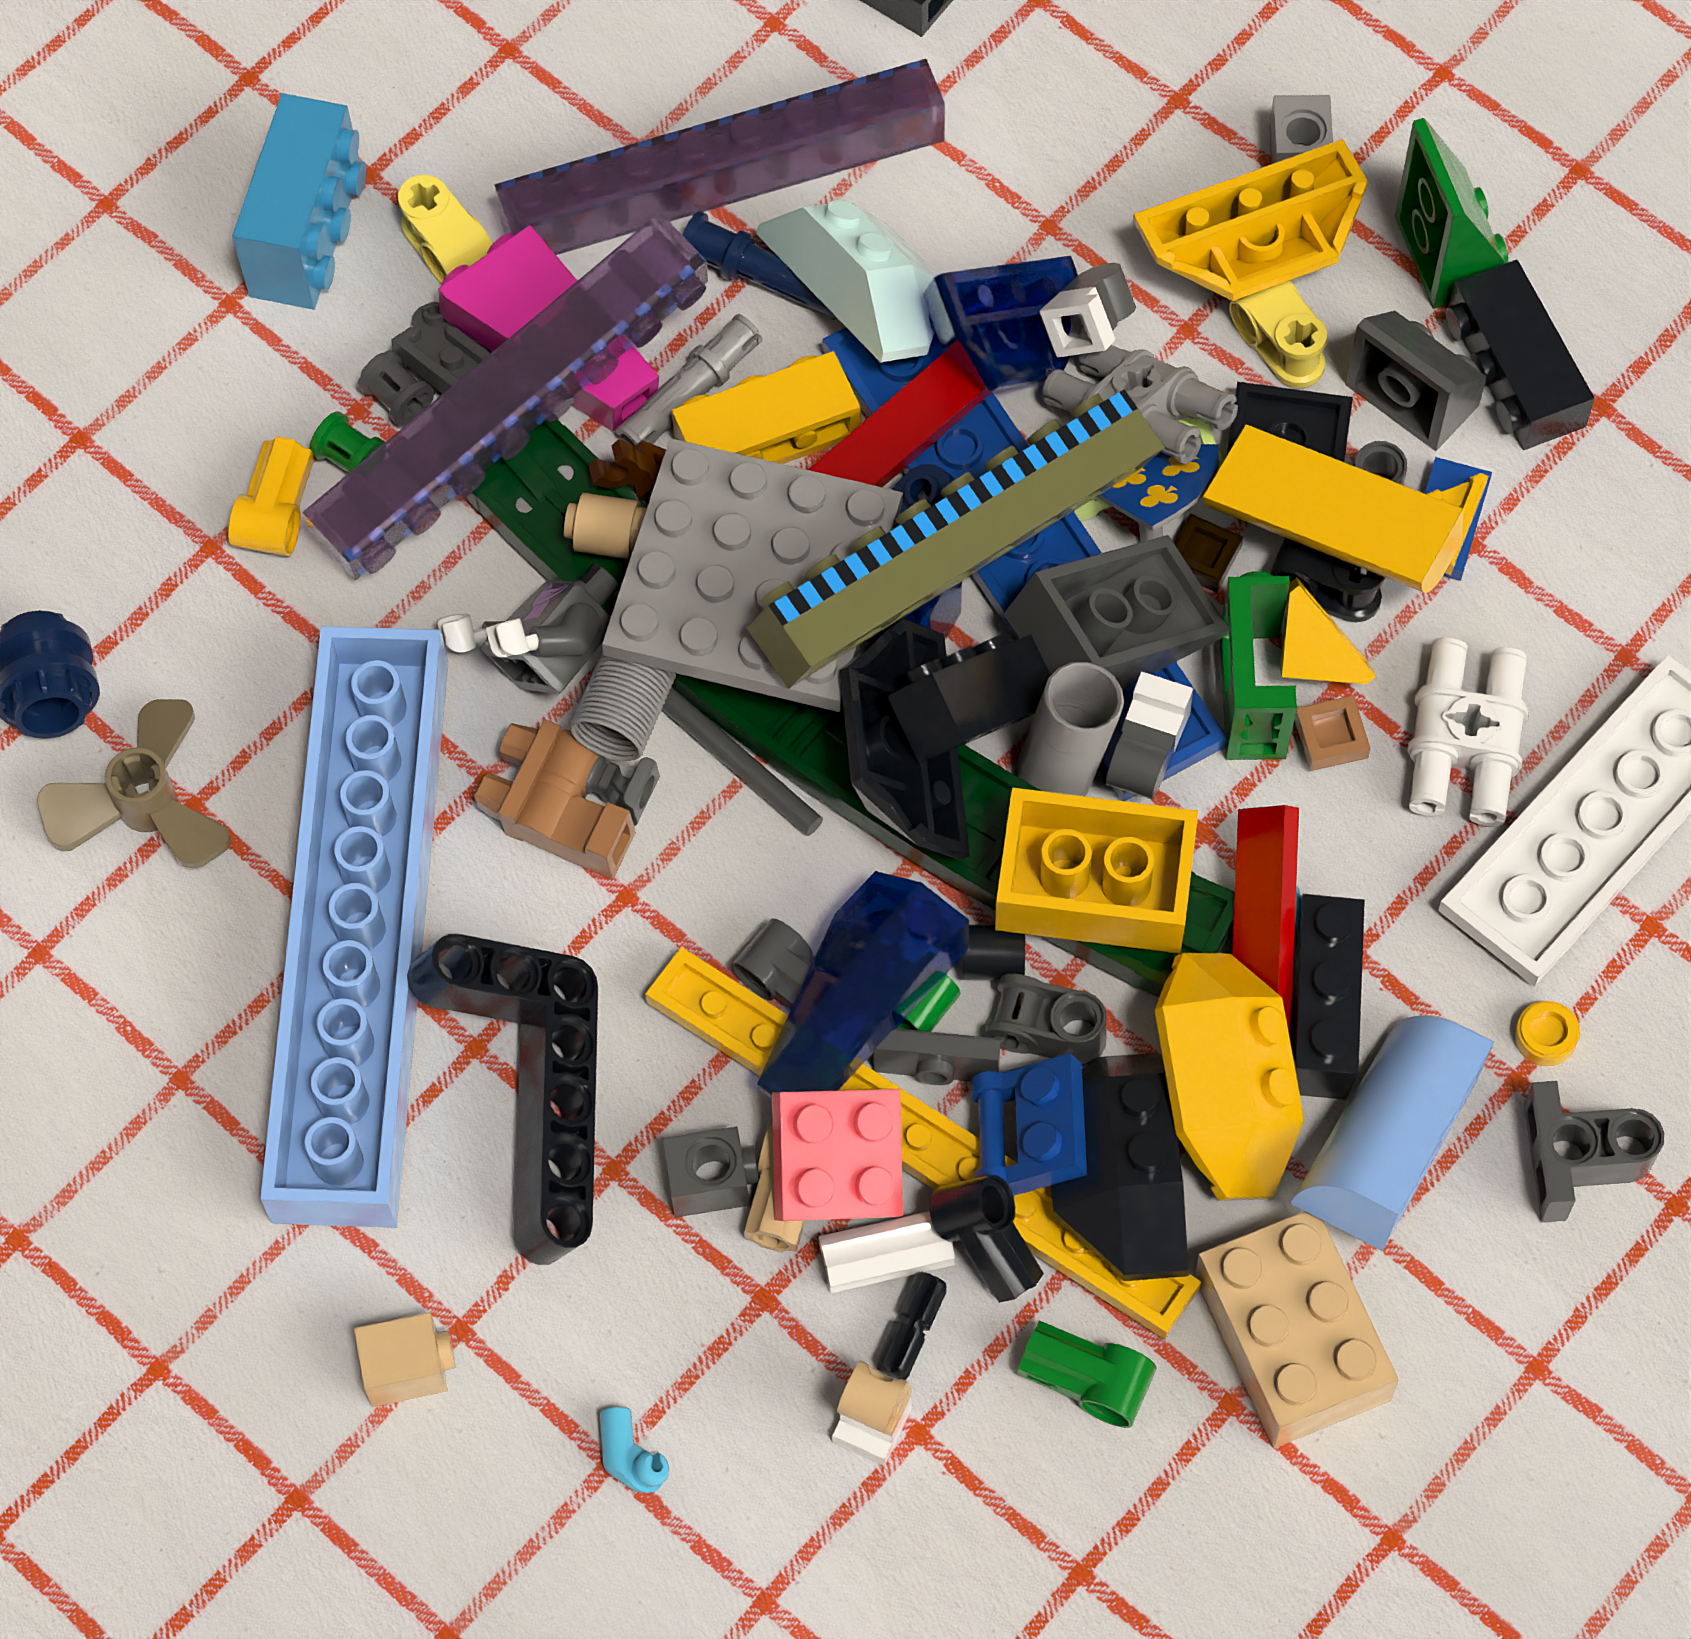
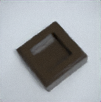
[1174,513,1244,593]

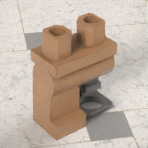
[475,719,660,880]

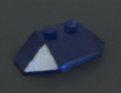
[923,256,1078,392]

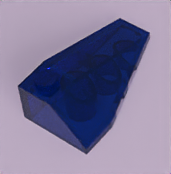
[757,871,969,1099]

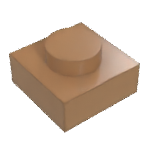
[1294,695,1371,771]

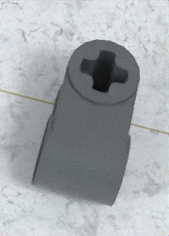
[984,974,1107,1065]

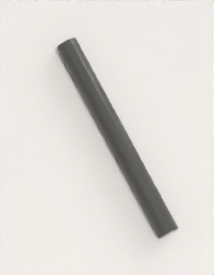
[662,686,823,836]

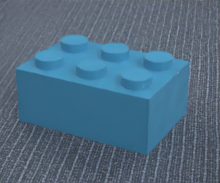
[232,93,366,310]

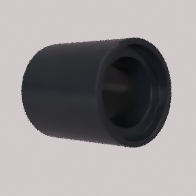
[963,925,1025,981]

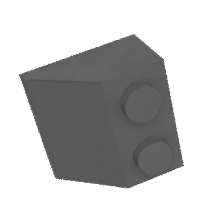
[1345,310,1486,451]

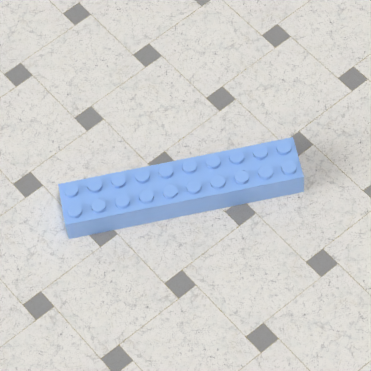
[260,626,449,1228]

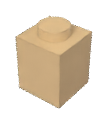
[354,1312,456,1407]

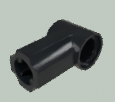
[929,1175,1044,1302]

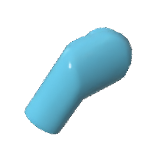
[599,1407,669,1493]

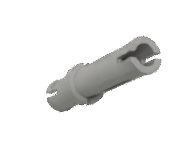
[616,314,762,447]

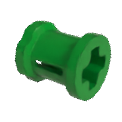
[309,411,387,486]

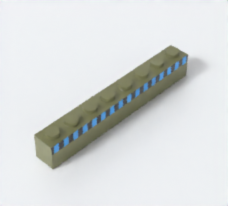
[746,389,1165,689]

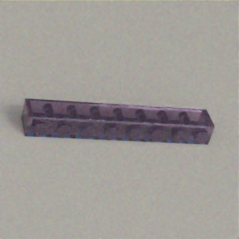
[494,58,945,255]
[302,212,708,580]

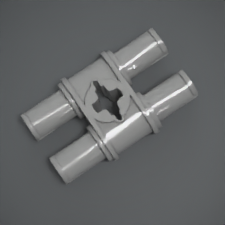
[1043,345,1238,464]

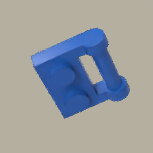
[971,1053,1087,1196]

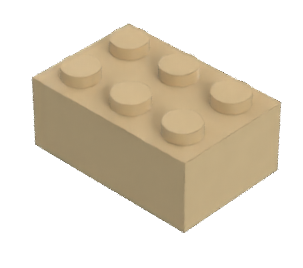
[1194,1212,1399,1449]

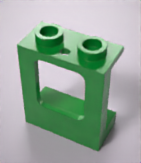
[1220,571,1297,760]

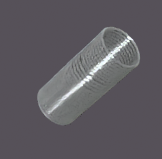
[570,650,676,761]
[1014,662,1124,796]

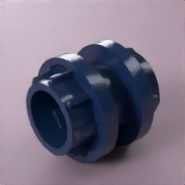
[0,610,100,739]

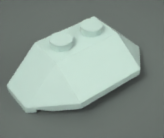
[756,200,950,362]

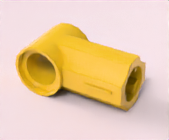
[228,436,314,557]

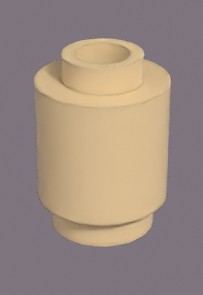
[564,493,647,560]

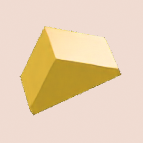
[1280,577,1377,684]

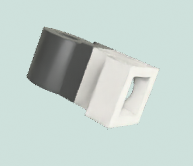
[1039,263,1136,357]
[1106,671,1194,800]

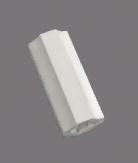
[818,1211,955,1293]

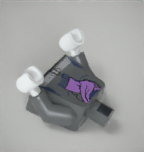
[438,563,619,694]

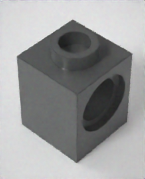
[662,1126,759,1218]

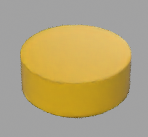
[1515,1001,1580,1066]

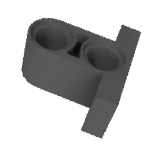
[1524,1081,1664,1223]

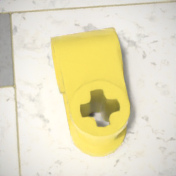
[398,175,493,284]
[1229,281,1327,388]

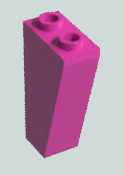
[438,225,659,432]

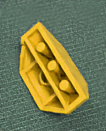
[1133,139,1368,301]
[1155,953,1305,1201]

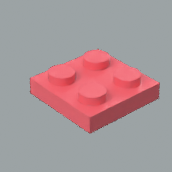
[772,1089,903,1221]

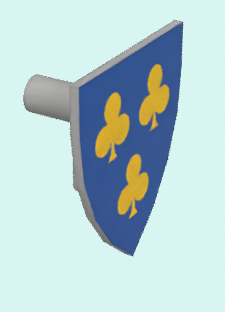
[1097,444,1219,543]

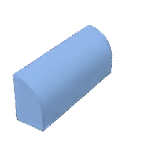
[1290,1016,1494,1251]

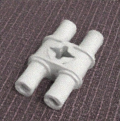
[1408,637,1529,826]

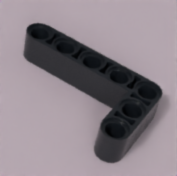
[407,934,598,1265]

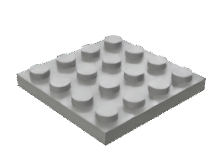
[602,438,903,712]

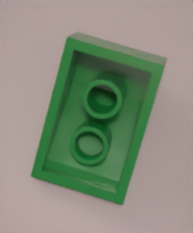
[1394,118,1509,309]

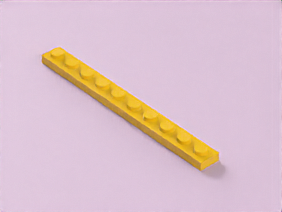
[645,946,1201,1340]

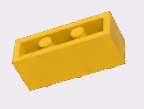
[672,351,861,464]

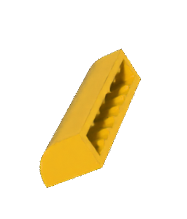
[1203,424,1463,593]

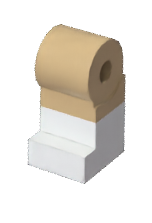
[832,1360,912,1466]

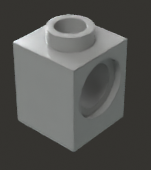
[1269,95,1333,164]

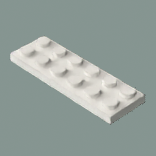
[1438,654,1691,987]

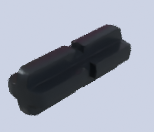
[877,1272,947,1380]

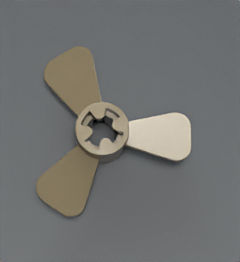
[37,699,231,868]

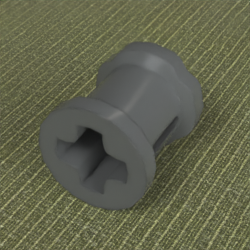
[357,350,435,427]

